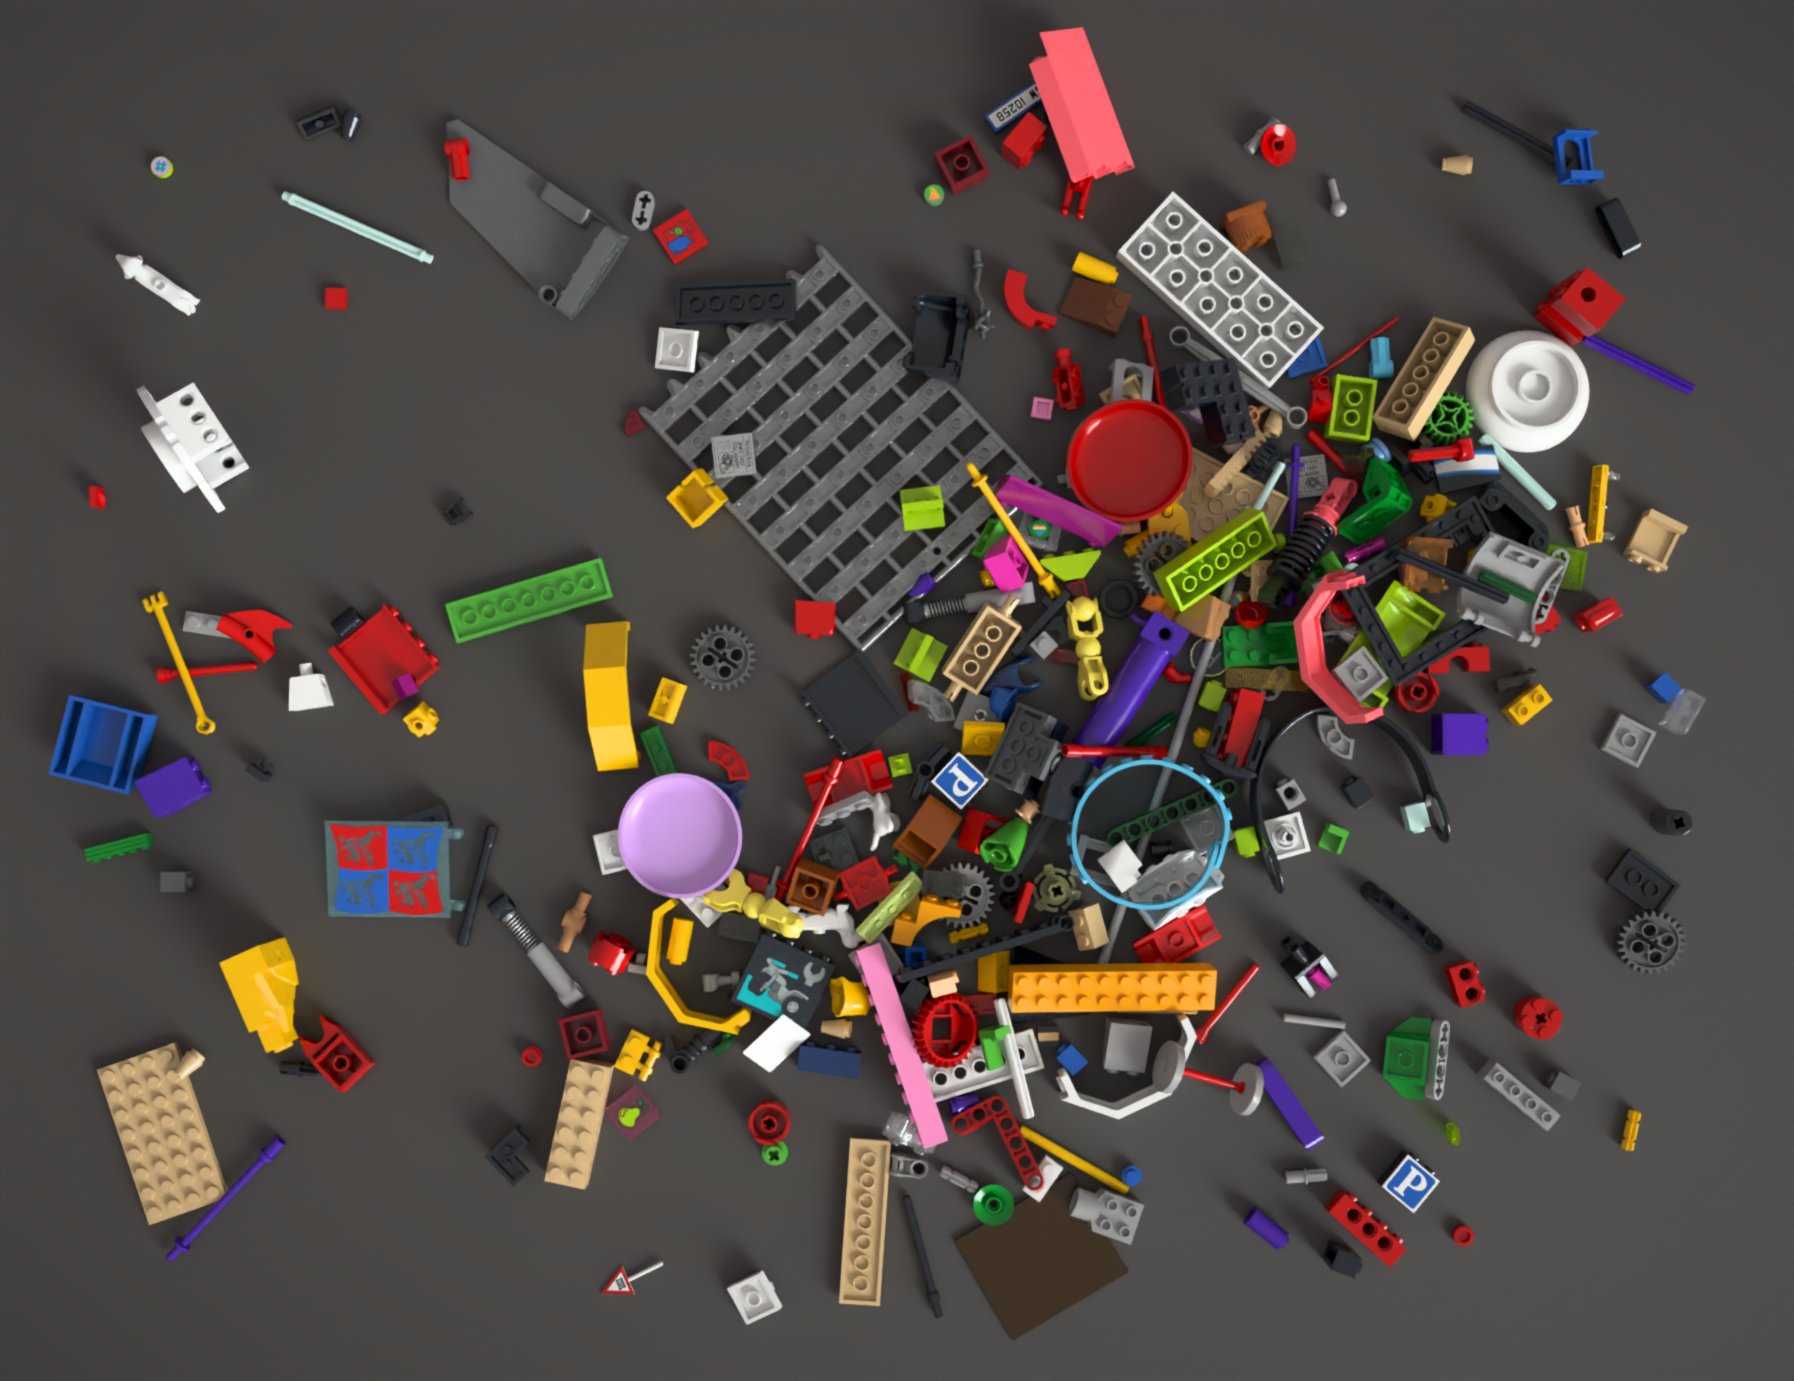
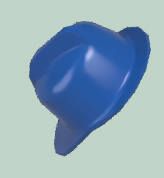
[989,687,1018,728]

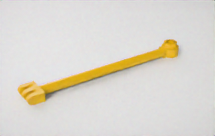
[142,591,215,734]

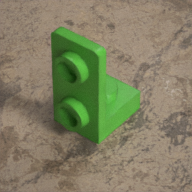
[978,1025,1011,1071]

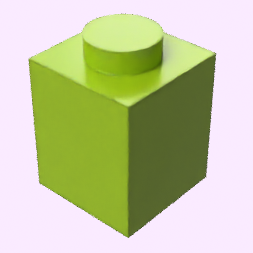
[1195,680,1227,712]
[1232,826,1260,858]

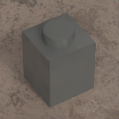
[160,871,195,892]
[1543,1068,1582,1101]

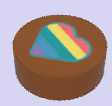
[1229,591,1249,611]

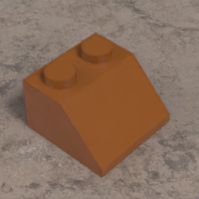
[786,858,840,917]

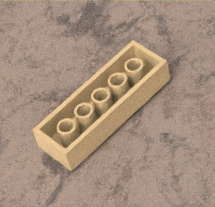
[1372,317,1475,441]
[544,1057,614,1190]

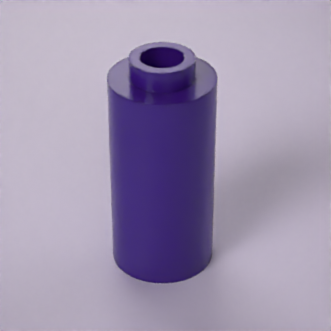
[1243,1207,1289,1249]

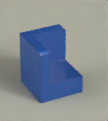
[1644,672,1682,704]

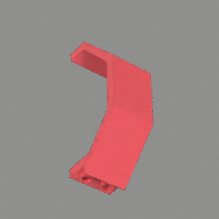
[1293,569,1383,724]

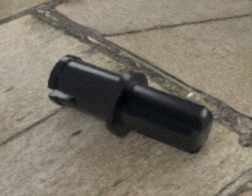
[279,1061,322,1078]

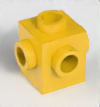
[1420,494,1457,522]
[403,701,440,737]

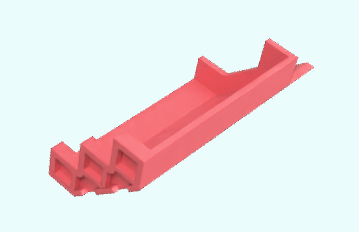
[1029,27,1135,183]

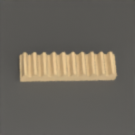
[1203,429,1266,498]

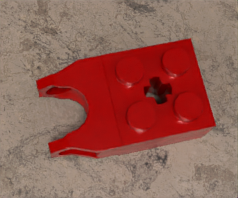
[298,1015,376,1093]

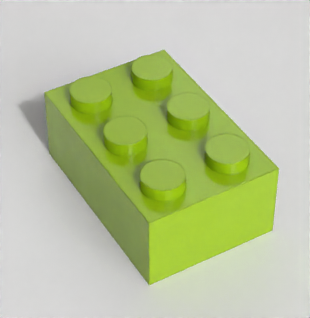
[1323,374,1378,444]

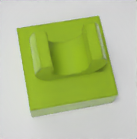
[888,753,913,777]

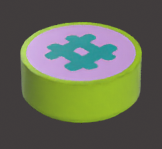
[151,156,173,178]
[1273,533,1286,554]

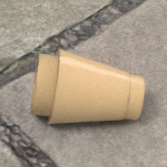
[1442,155,1473,175]
[1262,409,1283,439]
[821,1018,852,1039]
[173,1049,205,1080]

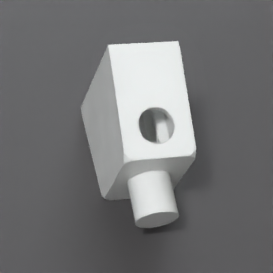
[289,663,334,711]

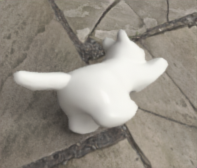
[868,792,900,851]

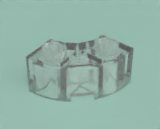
[907,680,955,722]
[882,1112,936,1156]

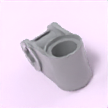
[889,1152,929,1179]

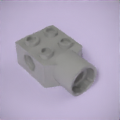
[1069,1187,1144,1245]

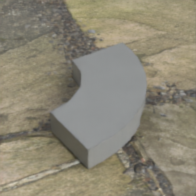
[1315,714,1355,760]

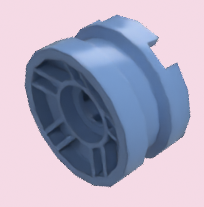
[1360,437,1392,463]

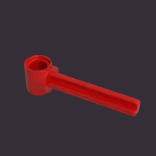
[1407,438,1475,462]

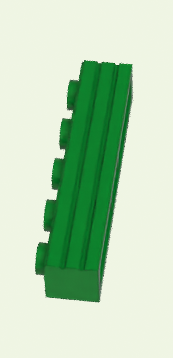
[84,833,154,863]

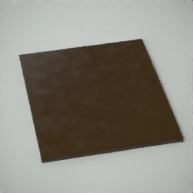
[955,1172,1129,1340]

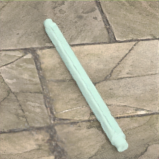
[282,191,433,264]

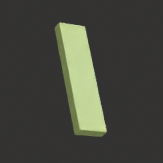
[855,871,926,945]

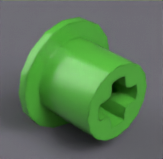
[762,1141,788,1166]

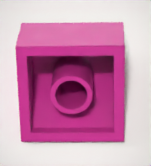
[983,533,1030,594]

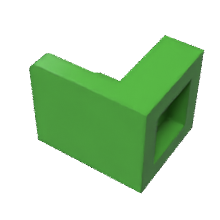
[1317,823,1349,854]

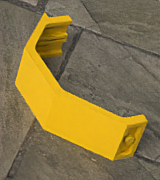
[583,621,641,771]
[646,898,752,1035]

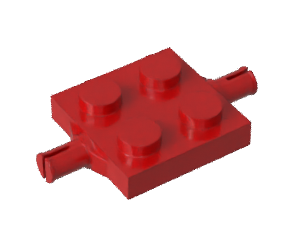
[833,855,899,911]

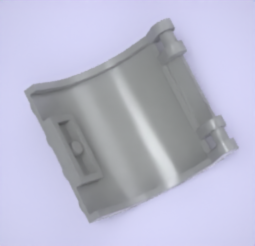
[1457,531,1564,648]

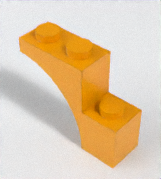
[891,894,963,947]

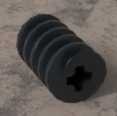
[1651,809,1692,836]

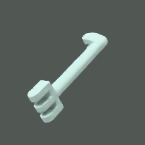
[1244,461,1286,510]

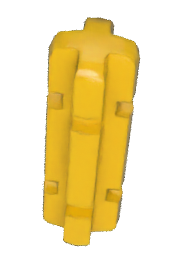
[949,923,989,943]
[1621,1110,1641,1151]

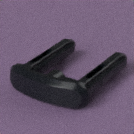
[1200,701,1271,780]

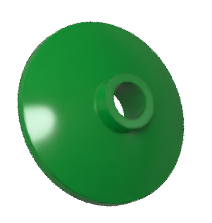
[973,1184,1014,1226]

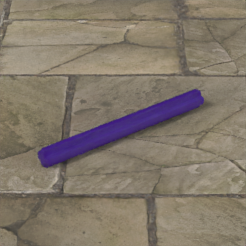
[1582,335,1695,395]

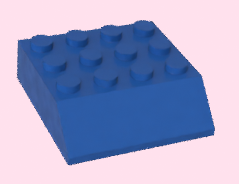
[48,695,158,795]

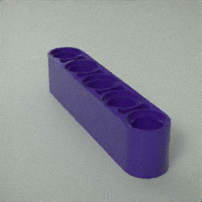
[1255,1056,1324,1151]

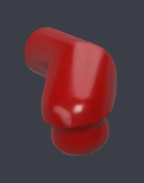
[1163,663,1191,683]

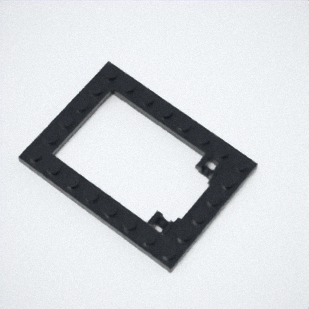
[1339,495,1496,687]

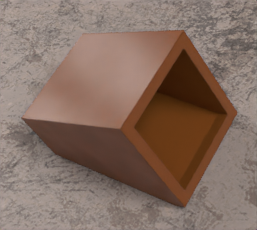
[893,794,963,870]

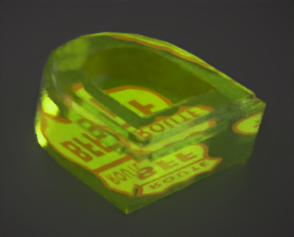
[1446,1122,1461,1145]

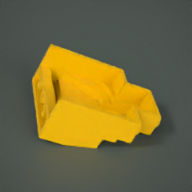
[219,937,299,1053]

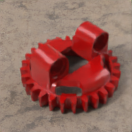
[911,992,981,1068]

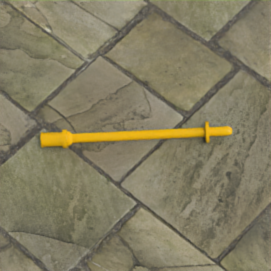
[966,462,1062,599]

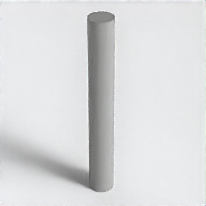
[1283,1013,1346,1029]

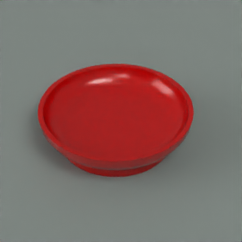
[1067,399,1193,522]

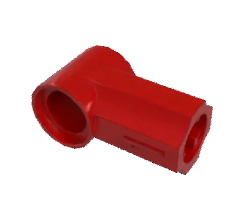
[444,137,471,181]

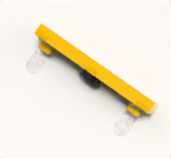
[1586,465,1620,543]

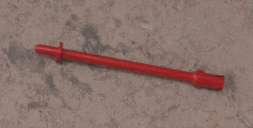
[774,756,845,903]

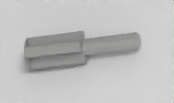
[764,866,781,901]

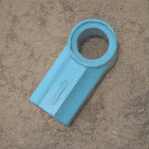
[1369,337,1394,379]

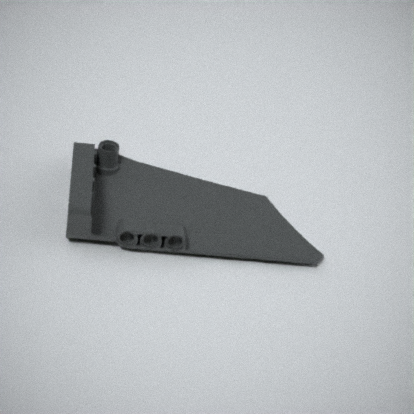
[446,119,629,320]

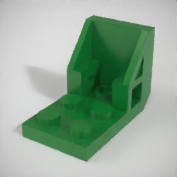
[1336,455,1413,546]
[1221,621,1299,667]

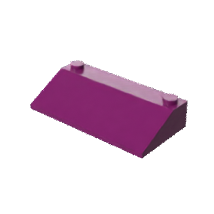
[993,474,1123,549]

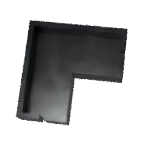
[1159,358,1256,448]

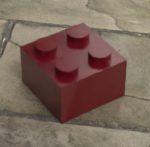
[934,135,989,196]
[558,1007,611,1060]

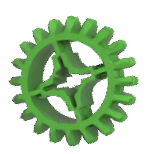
[1422,390,1474,446]

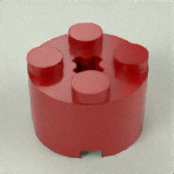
[1392,672,1439,713]
[588,930,636,976]
[1513,995,1563,1040]
[748,1099,791,1145]

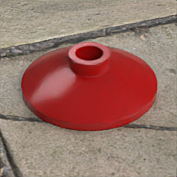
[1260,124,1296,166]

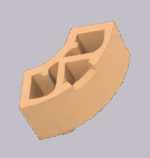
[927,967,959,998]

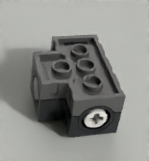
[983,702,1069,801]

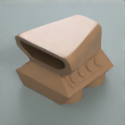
[1173,594,1231,643]

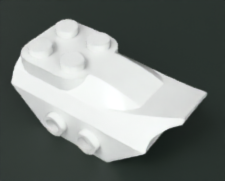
[1127,849,1225,930]

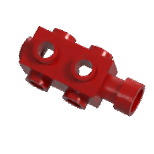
[1052,348,1086,412]

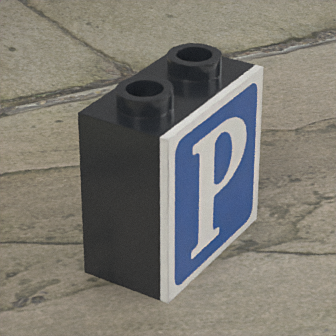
[931,752,989,809]
[1376,1150,1440,1213]

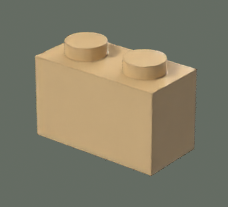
[1068,903,1109,951]

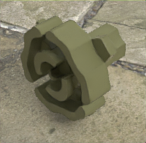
[1032,863,1081,912]

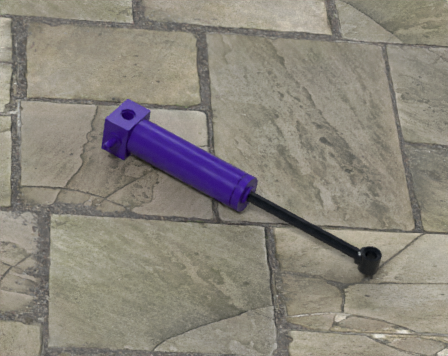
[998,611,1190,892]

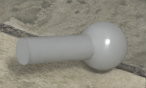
[1327,179,1347,217]

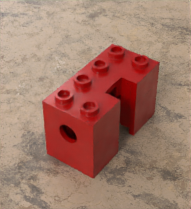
[1533,267,1626,347]

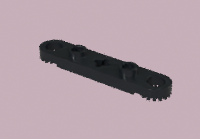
[1360,881,1444,955]

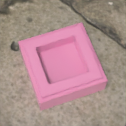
[1030,397,1054,421]

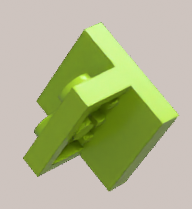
[900,485,945,531]
[894,628,948,682]

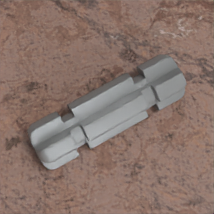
[940,1166,978,1193]

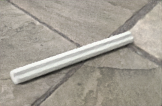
[994,998,1034,1119]

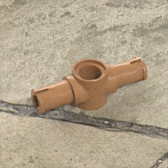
[557,891,592,953]

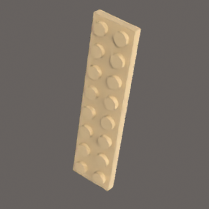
[839,1137,891,1306]

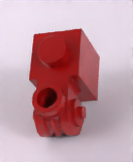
[1307,376,1333,424]

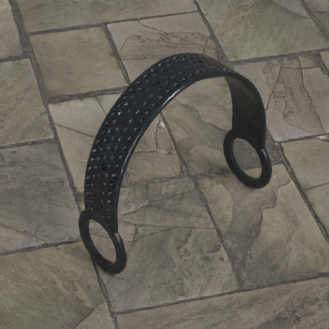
[1249,705,1451,894]

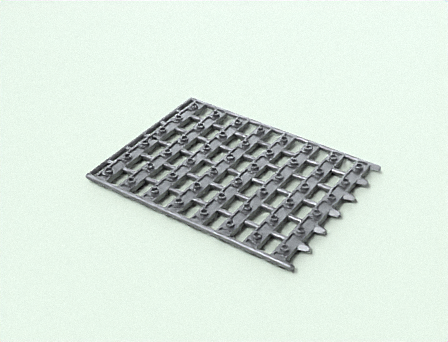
[638,244,1044,652]

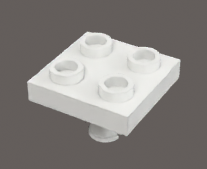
[1264,811,1311,862]

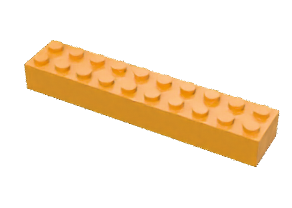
[1008,963,1217,1013]

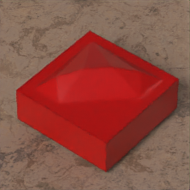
[89,486,106,509]

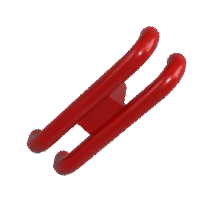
[1060,175,1094,220]

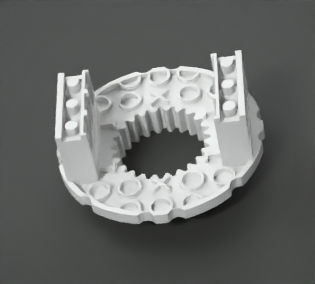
[136,382,249,513]

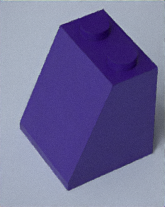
[1431,714,1489,755]
[135,757,212,818]

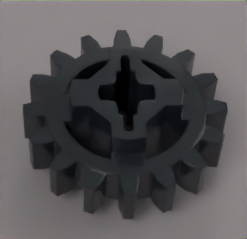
[1246,439,1282,480]

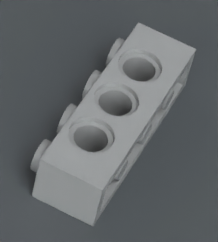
[1477,1059,1561,1131]

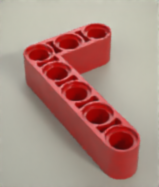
[951,1096,1045,1193]

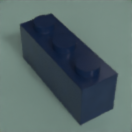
[797,1040,862,1079]

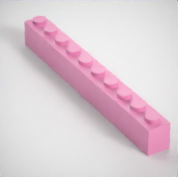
[854,941,948,1148]

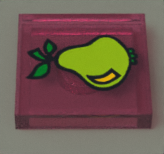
[604,1083,662,1142]

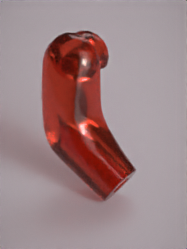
[1049,649,1081,668]

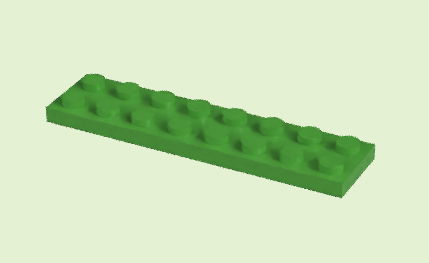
[445,558,613,643]

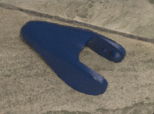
[980,656,1044,695]

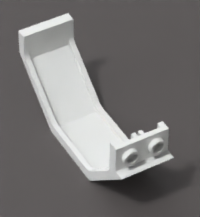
[1056,1014,1197,1119]

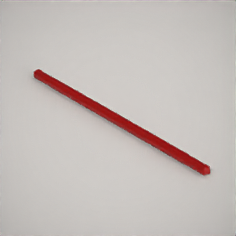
[1309,316,1400,384]

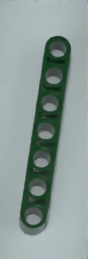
[1104,778,1238,847]

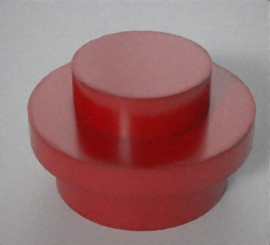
[521,1046,542,1067]

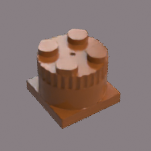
[1219,199,1272,253]

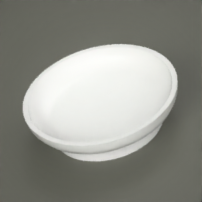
[1466,330,1589,452]

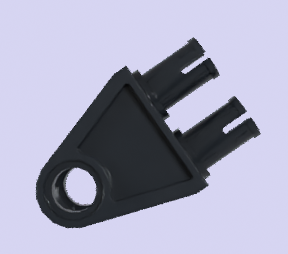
[1380,431,1436,485]
[1280,936,1339,1000]

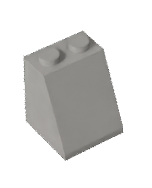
[1102,1017,1152,1076]

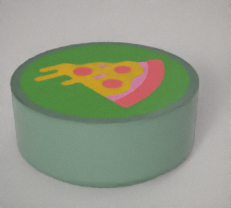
[924,184,944,206]

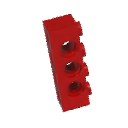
[1324,1189,1407,1268]

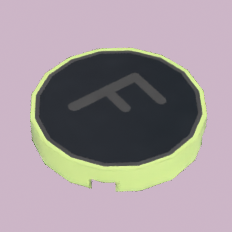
[1190,638,1227,677]

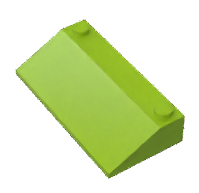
[1331,580,1446,707]

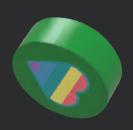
[1029,520,1050,541]

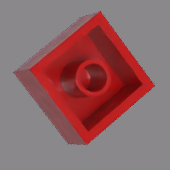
[1000,112,1048,170]

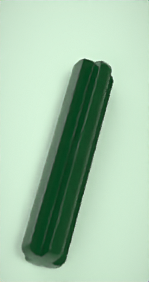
[1478,569,1536,603]
[1124,712,1178,747]

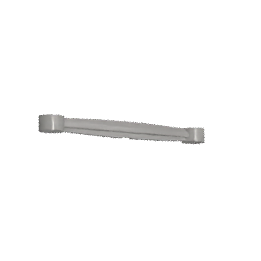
[1169,326,1307,429]

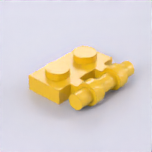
[614,1028,663,1081]

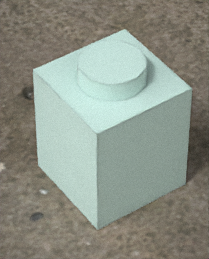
[1400,802,1431,833]

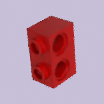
[1443,959,1486,1008]

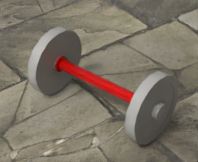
[1152,1040,1264,1116]

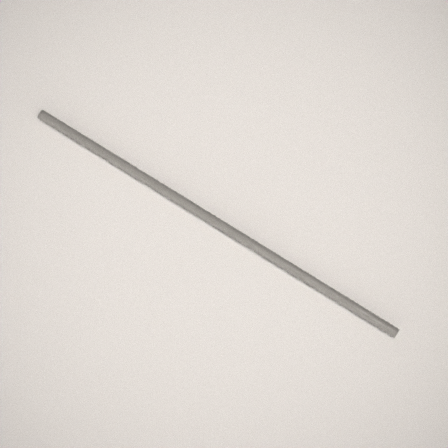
[1097,573,1239,964]

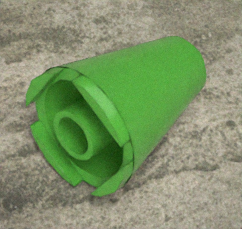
[980,817,1030,872]

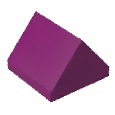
[392,673,419,701]

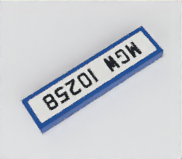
[984,81,1042,134]

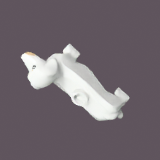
[115,254,200,316]
[788,903,864,948]

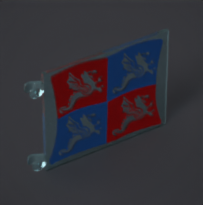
[325,820,466,918]

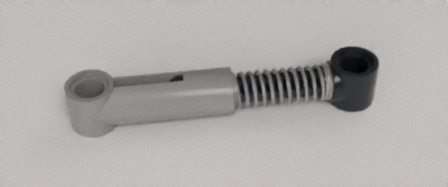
[902,582,1036,625]
[487,892,586,1009]

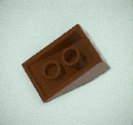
[1059,276,1133,338]

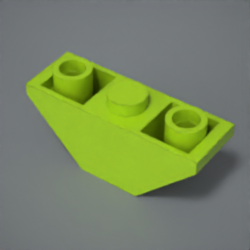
[1039,548,1101,582]

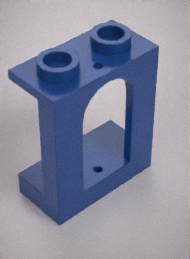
[1552,127,1604,185]

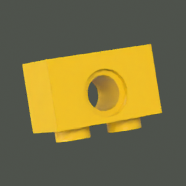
[1501,684,1552,726]

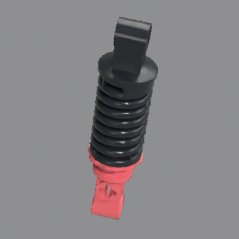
[1257,477,1358,609]

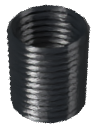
[331,606,365,639]

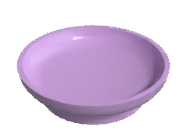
[618,773,742,898]

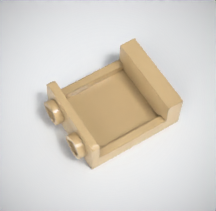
[1623,509,1688,573]

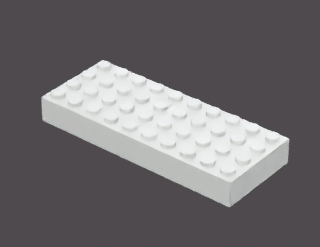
[1116,192,1324,389]

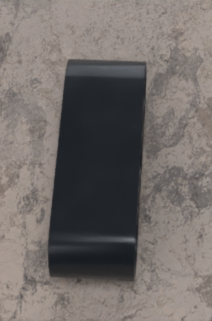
[1595,198,1641,259]

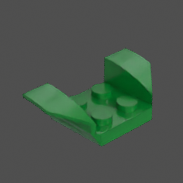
[1383,1016,1432,1101]

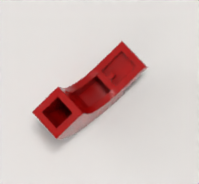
[1003,269,1057,331]

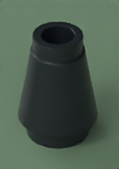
[340,109,363,142]

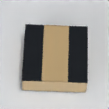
[1037,1025,1059,1047]

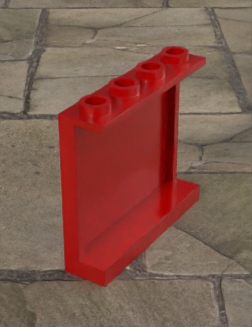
[328,604,441,714]

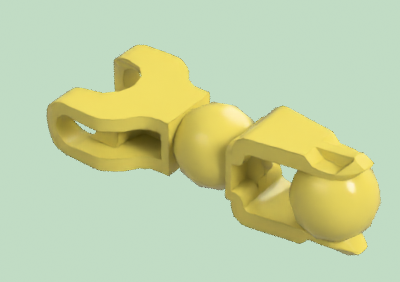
[1065,596,1108,701]
[702,869,804,938]

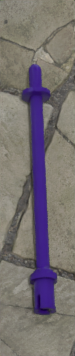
[1284,443,1304,606]
[166,1135,286,1261]

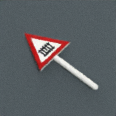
[602,1262,663,1294]

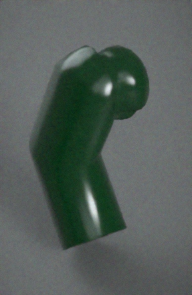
[711,1031,734,1056]

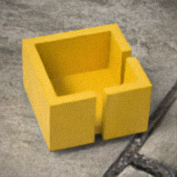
[666,468,729,528]

